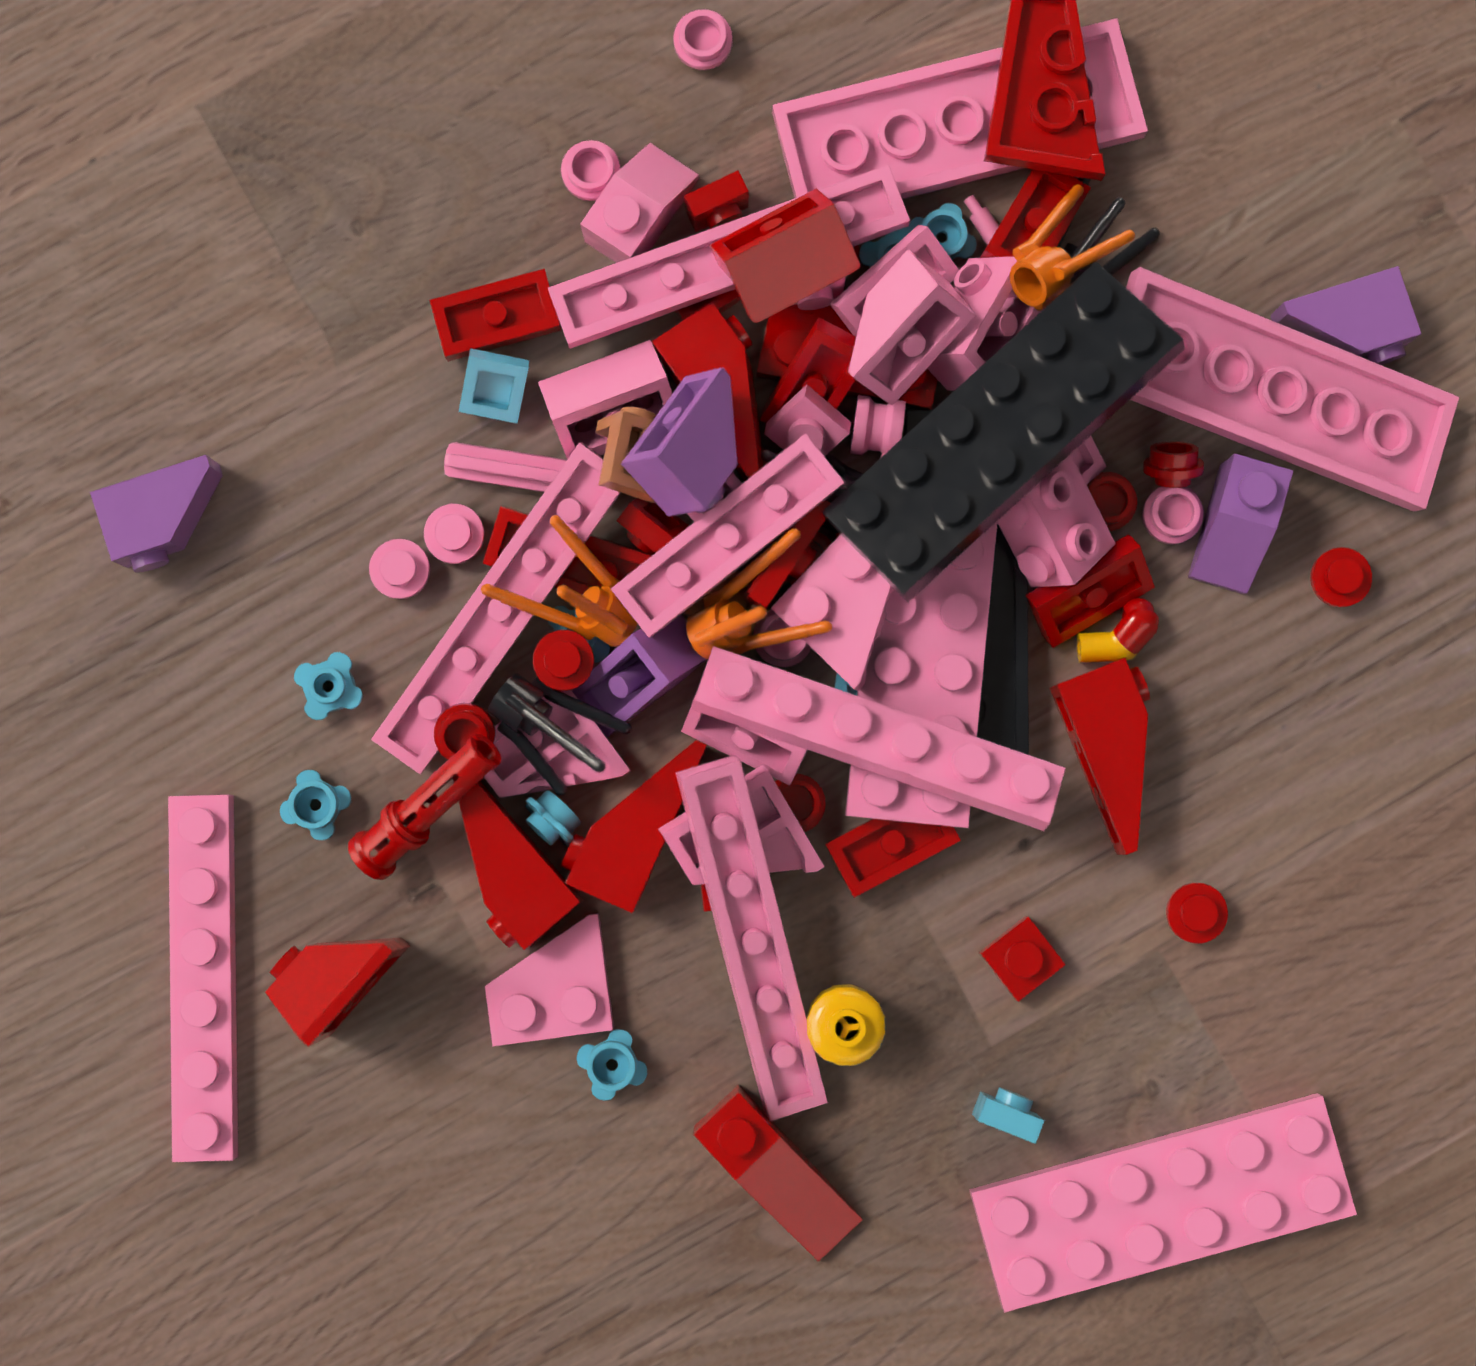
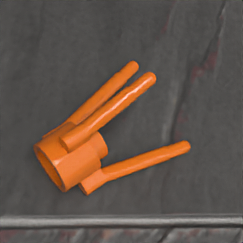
[1010,184,1135,311]
[481,515,638,647]
[686,529,832,659]

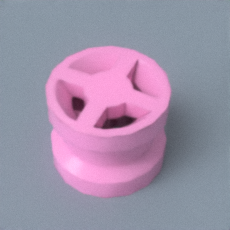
[850,395,906,455]

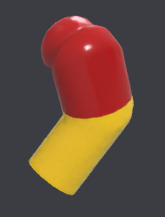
[1077,598,1159,663]

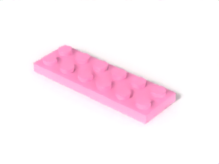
[772,18,1148,199]
[1126,267,1459,512]
[845,453,997,828]
[969,1093,1357,1313]

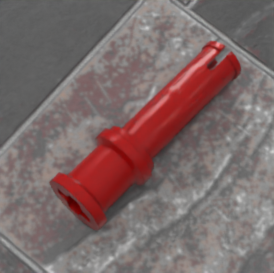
[348,734,502,880]

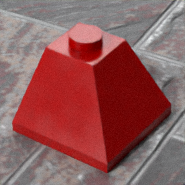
[265,938,411,1047]

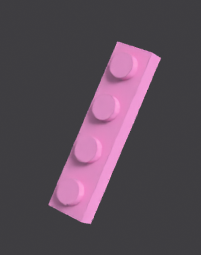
[611,434,845,638]

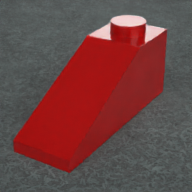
[652,302,764,482]
[1050,658,1150,855]
[561,740,707,913]
[453,775,584,950]
[693,1084,863,1262]

